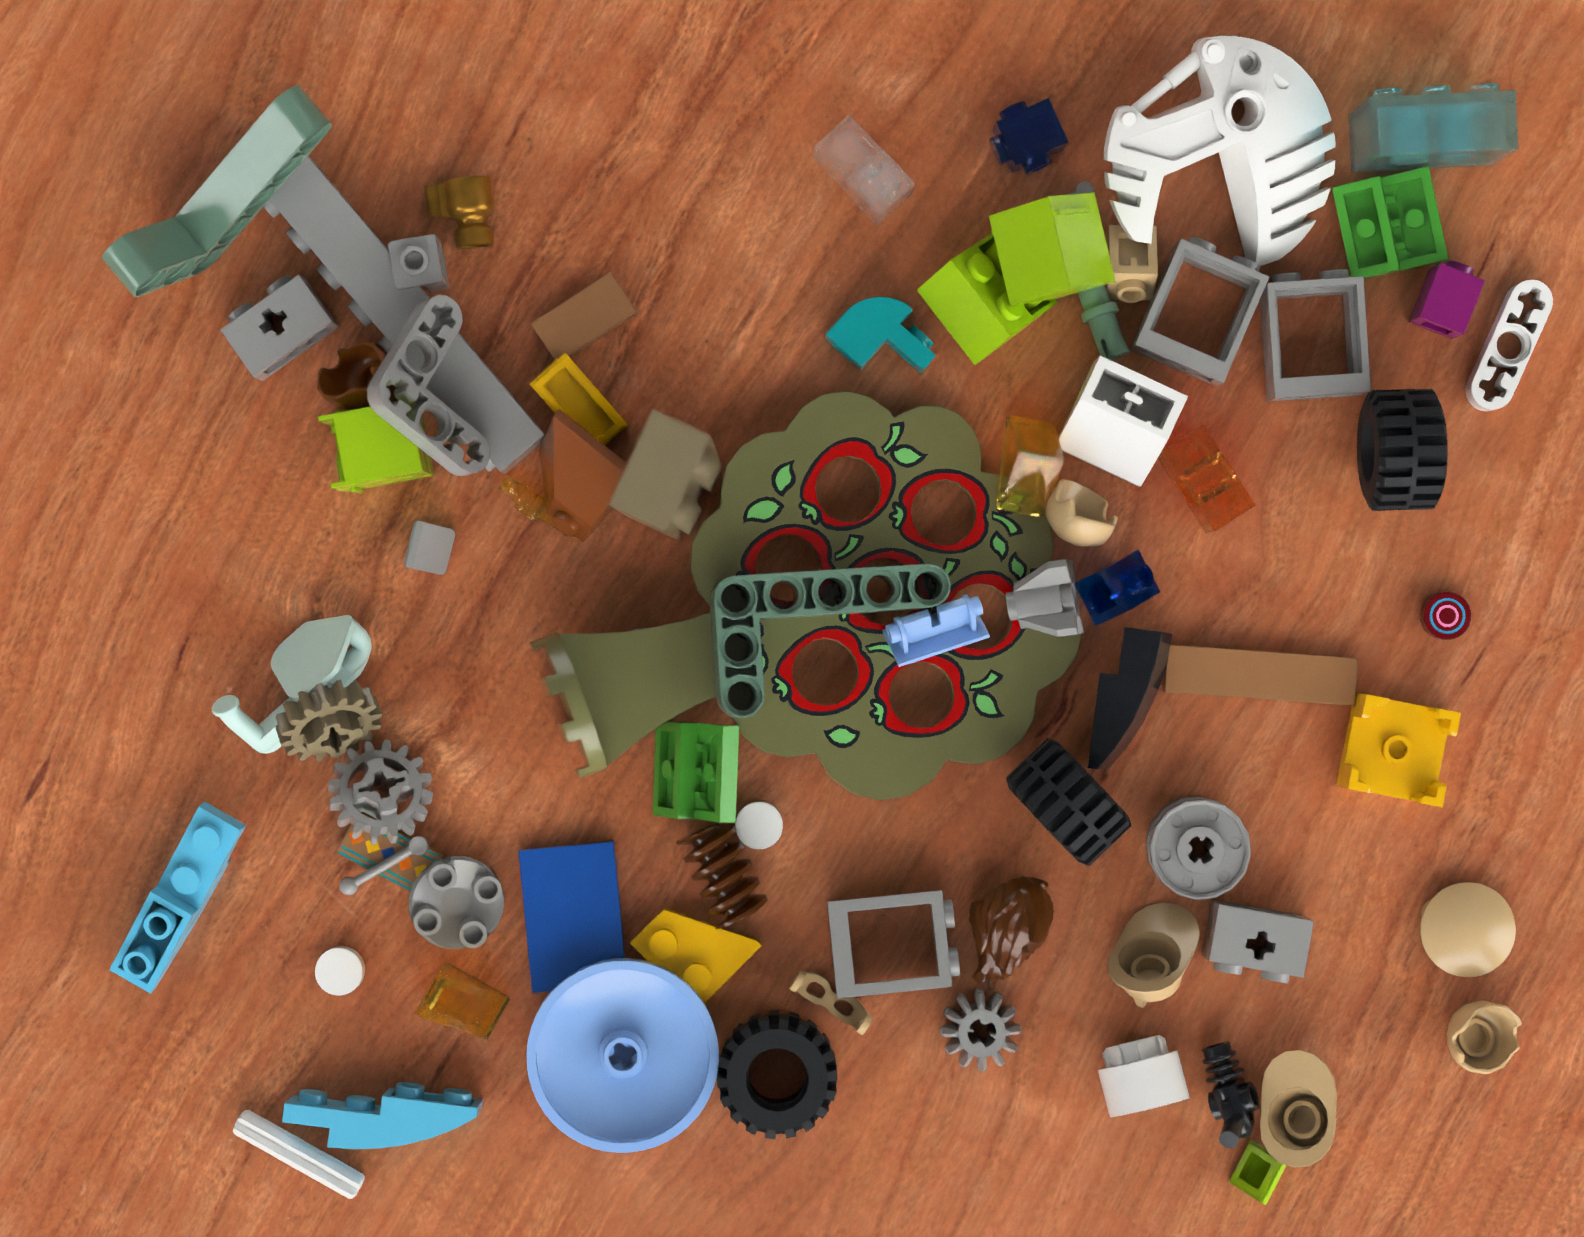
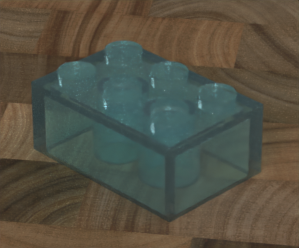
[1348,83,1518,172]

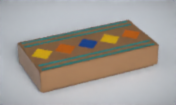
[336,812,444,892]

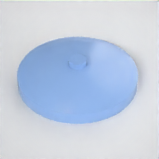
[526,958,719,1153]

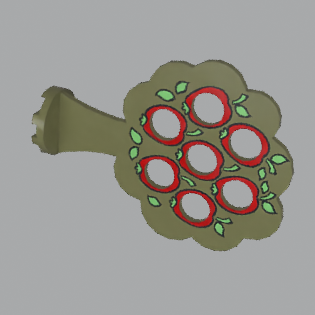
[529,391,1082,800]

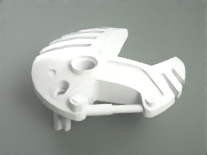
[1104,36,1336,266]

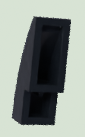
[1088,627,1172,769]

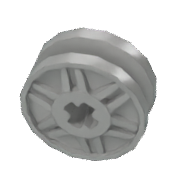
[1145,796,1251,900]

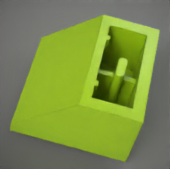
[917,234,1058,365]

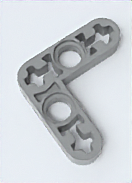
[367,295,490,476]

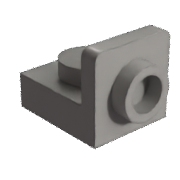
[388,234,450,292]

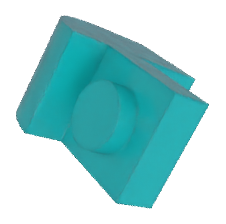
[825,297,936,374]

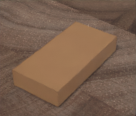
[531,272,638,360]

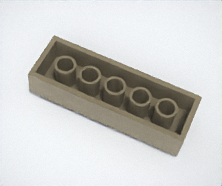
[609,409,723,541]

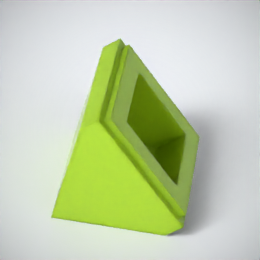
[1229,1140,1286,1205]

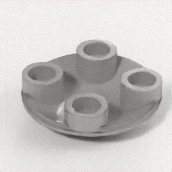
[409,856,504,949]

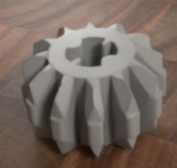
[940,988,1022,1071]

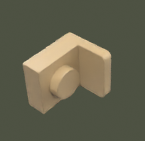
[1106,225,1158,303]

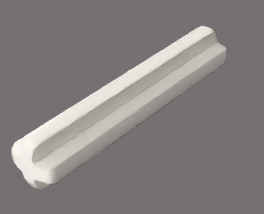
[233,1110,365,1199]

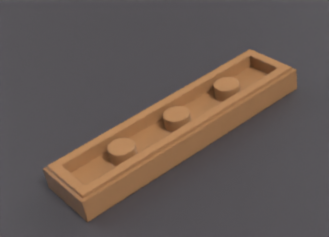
[1163,645,1358,706]

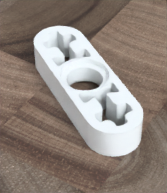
[1465,280,1553,411]

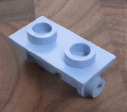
[882,594,990,667]

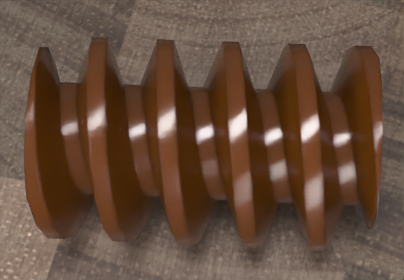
[676,823,768,930]

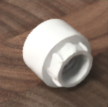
[1097,1035,1190,1117]

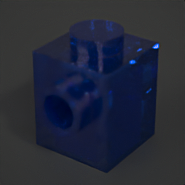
[989,98,1068,175]
[1075,550,1160,626]

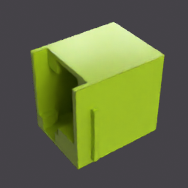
[989,192,1116,306]
[318,402,434,494]

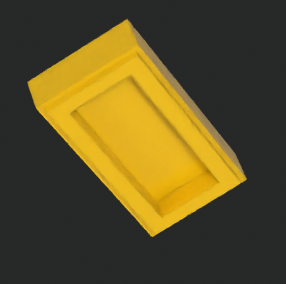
[529,352,628,445]

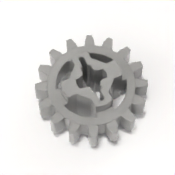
[328,739,433,845]

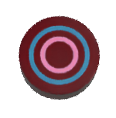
[1420,592,1471,640]

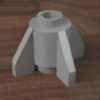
[1006,559,1084,637]

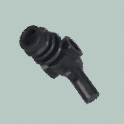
[1202,1041,1259,1148]

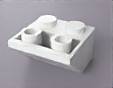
[1054,356,1188,487]

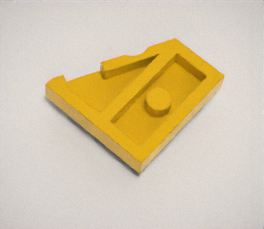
[630,908,762,1003]

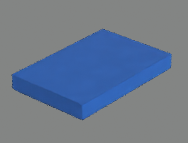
[518,840,626,993]

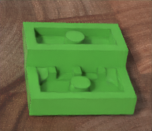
[1332,166,1449,279]
[652,721,739,823]

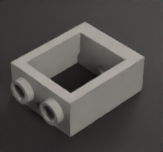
[1130,237,1269,387]
[1260,269,1371,402]
[827,890,960,998]

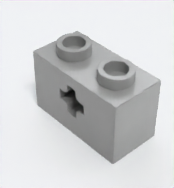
[220,274,340,381]
[1202,899,1314,983]

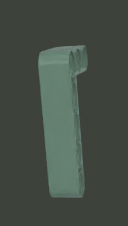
[101,85,332,297]
[710,564,951,718]

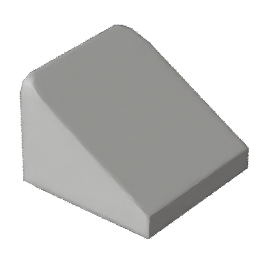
[404,520,455,575]

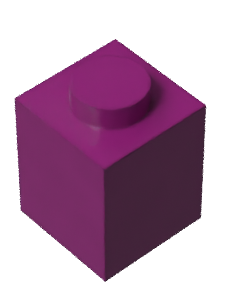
[1409,260,1485,339]

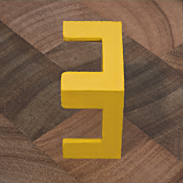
[1336,693,1461,808]

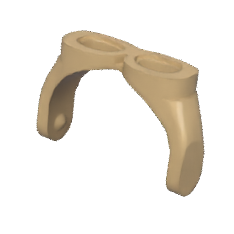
[789,970,873,1035]

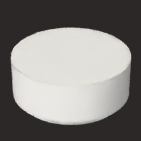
[735,801,783,849]
[315,946,365,995]

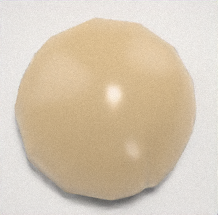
[1045,479,1118,546]
[1447,1000,1522,1074]

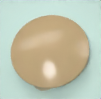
[1420,882,1516,977]

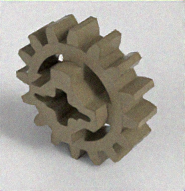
[275,680,383,762]

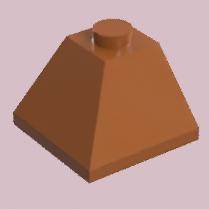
[539,409,627,543]

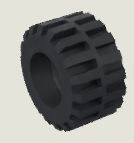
[1357,389,1448,511]
[1006,738,1131,866]
[717,1010,838,1139]

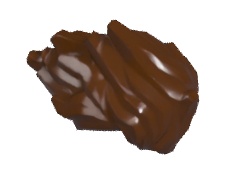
[969,876,1054,990]

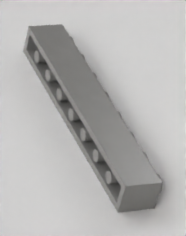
[264,155,546,475]

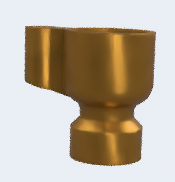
[424,176,495,249]

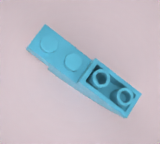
[109,802,246,994]
[282,1082,483,1149]

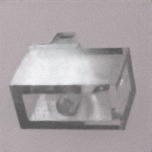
[813,114,915,226]

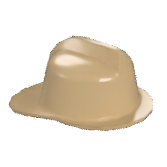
[1107,902,1200,1008]
[1260,1050,1337,1168]

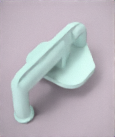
[212,615,372,753]

